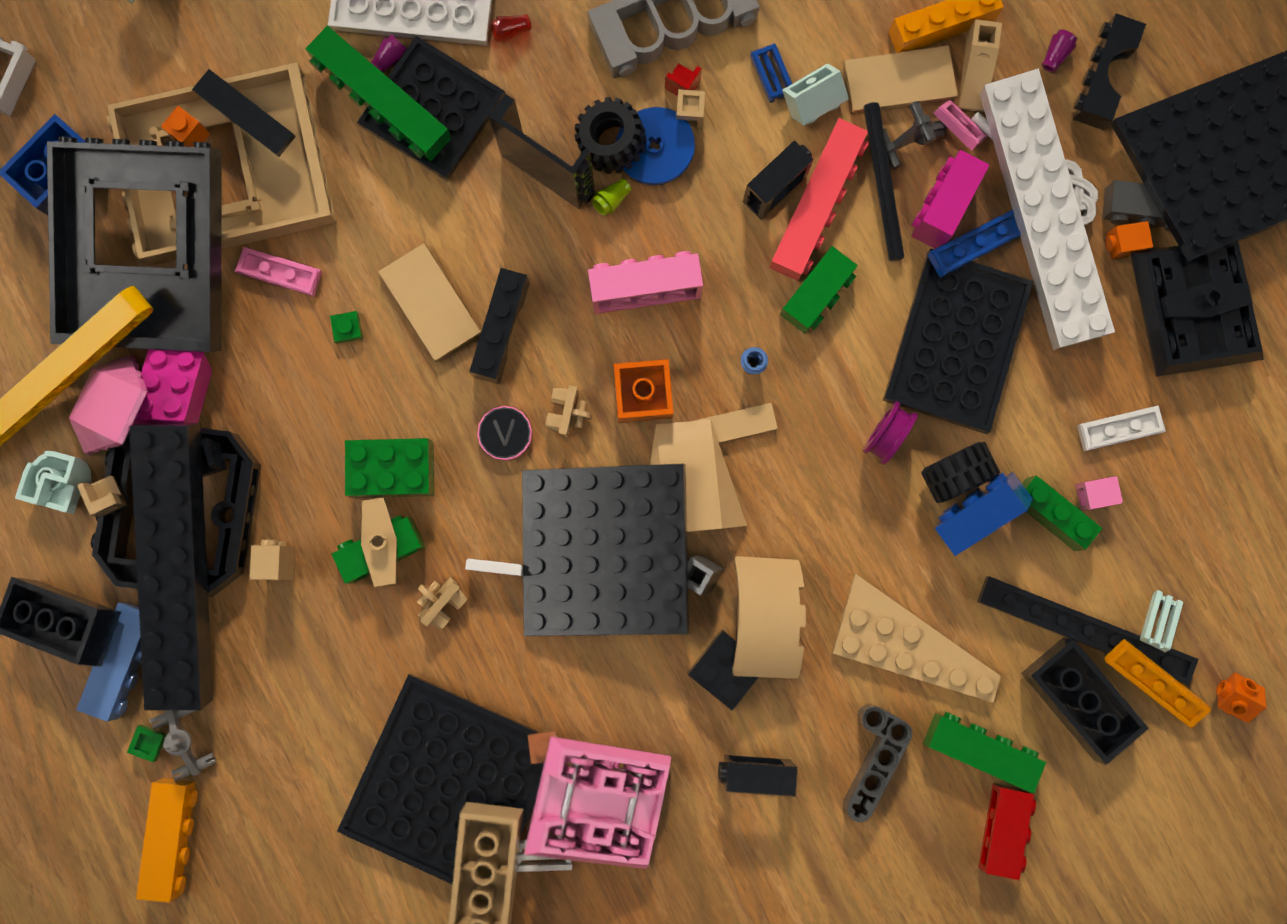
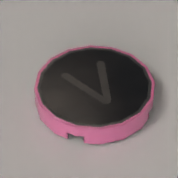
[477,406,533,461]

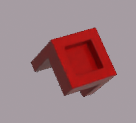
[665,63,702,97]

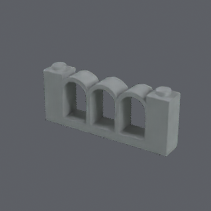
[587,0,760,78]

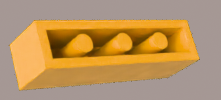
[888,0,1004,53]
[136,778,198,903]

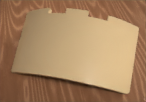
[732,556,806,679]

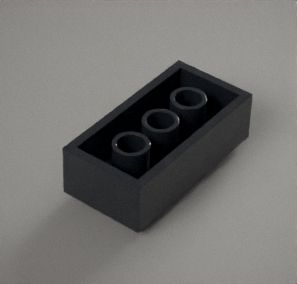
[0,577,121,667]
[1021,638,1149,765]

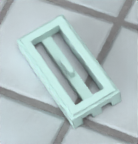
[1140,590,1183,652]

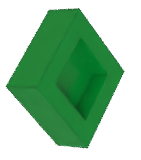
[330,311,363,344]
[127,725,167,762]

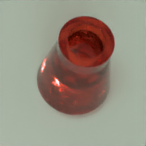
[490,14,532,43]

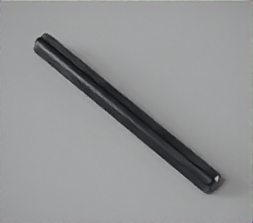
[863,102,904,261]

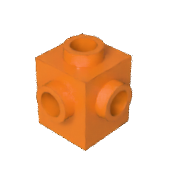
[1216,672,1266,723]

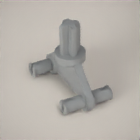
[150,710,217,782]

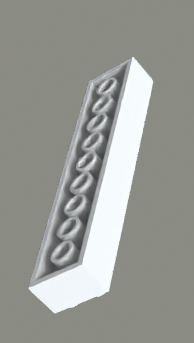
[980,68,1115,350]

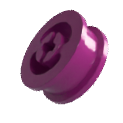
[862,401,918,465]

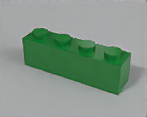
[923,711,1046,794]

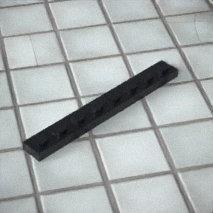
[977,576,1199,685]

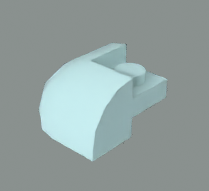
[15,451,92,514]

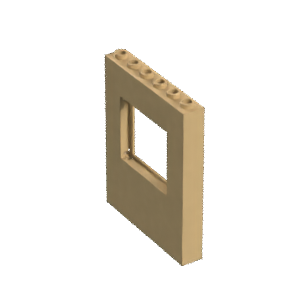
[107,62,337,266]

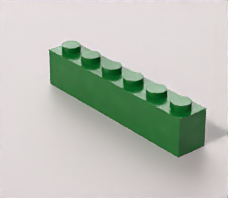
[305,25,452,162]

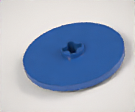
[616,107,695,185]

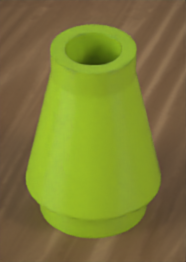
[591,178,631,216]

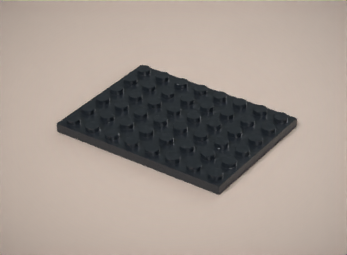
[1111,50,1287,263]

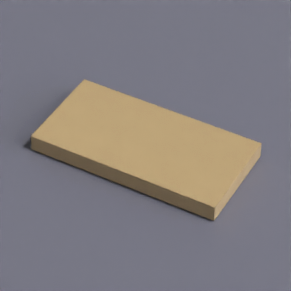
[843,45,958,114]
[378,243,481,362]

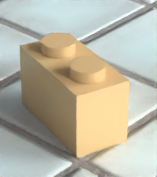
[250,540,295,580]

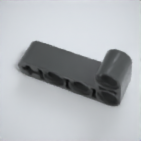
[843,704,913,822]

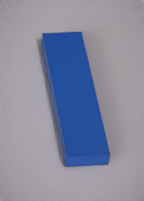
[927,210,1021,278]

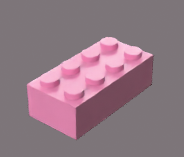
[588,251,703,314]

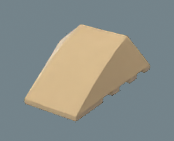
[650,420,747,532]

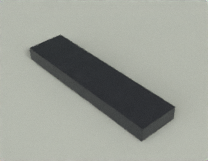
[192,69,296,157]

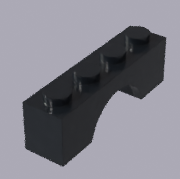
[1073,13,1146,130]
[469,268,530,384]

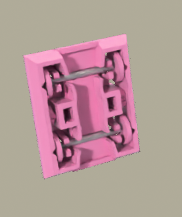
[524,736,671,869]

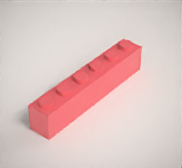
[769,118,869,281]

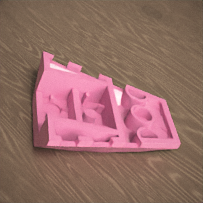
[69,354,147,455]

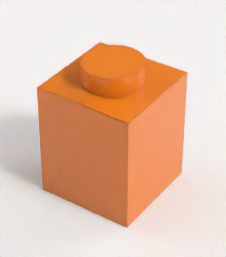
[160,106,210,147]
[1105,221,1153,259]

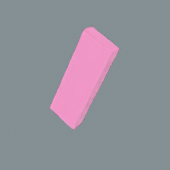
[235,247,322,297]

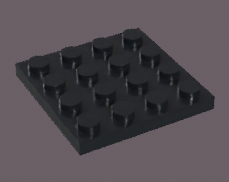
[357,36,505,181]

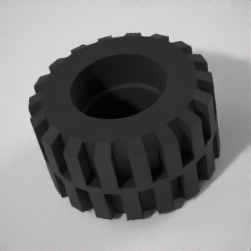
[575,97,647,174]
[921,442,1000,503]

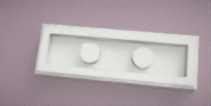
[1077,405,1166,451]

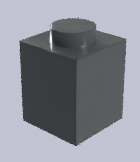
[688,555,724,596]

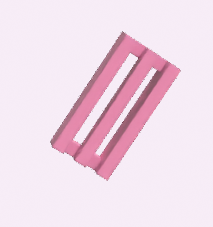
[933,100,987,151]

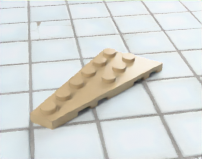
[831,574,1001,703]

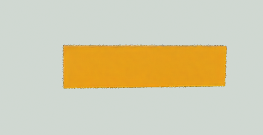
[1104,639,1212,729]

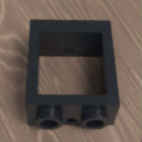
[743,140,814,220]
[718,755,798,797]

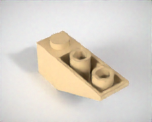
[958,19,1002,112]

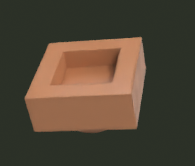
[528,730,557,764]

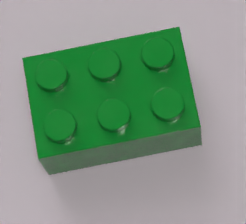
[345,438,434,498]

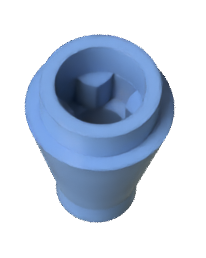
[741,347,768,374]

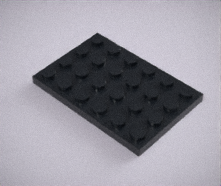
[882,248,1034,434]

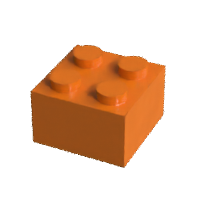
[613,359,674,423]

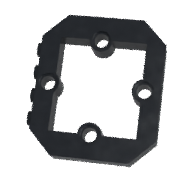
[91,428,261,597]

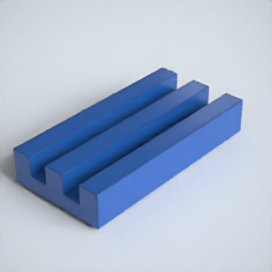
[750,43,792,103]

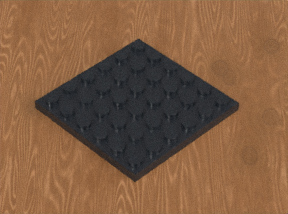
[522,464,689,636]
[337,674,545,885]

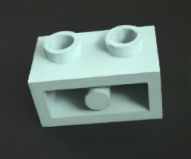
[782,63,849,126]

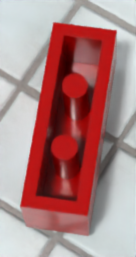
[978,783,1036,881]

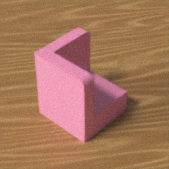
[1075,476,1123,511]

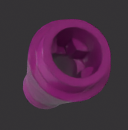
[1041,29,1077,73]
[371,34,407,73]

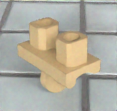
[545,385,593,438]
[417,577,467,630]

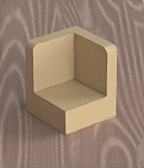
[676,89,705,128]
[77,476,127,517]

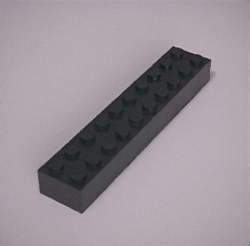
[129,423,213,710]

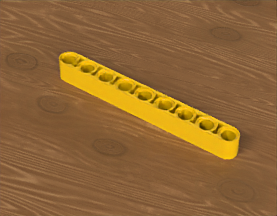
[0,286,153,447]

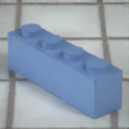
[76,603,142,722]

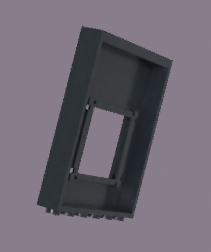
[47,137,222,352]

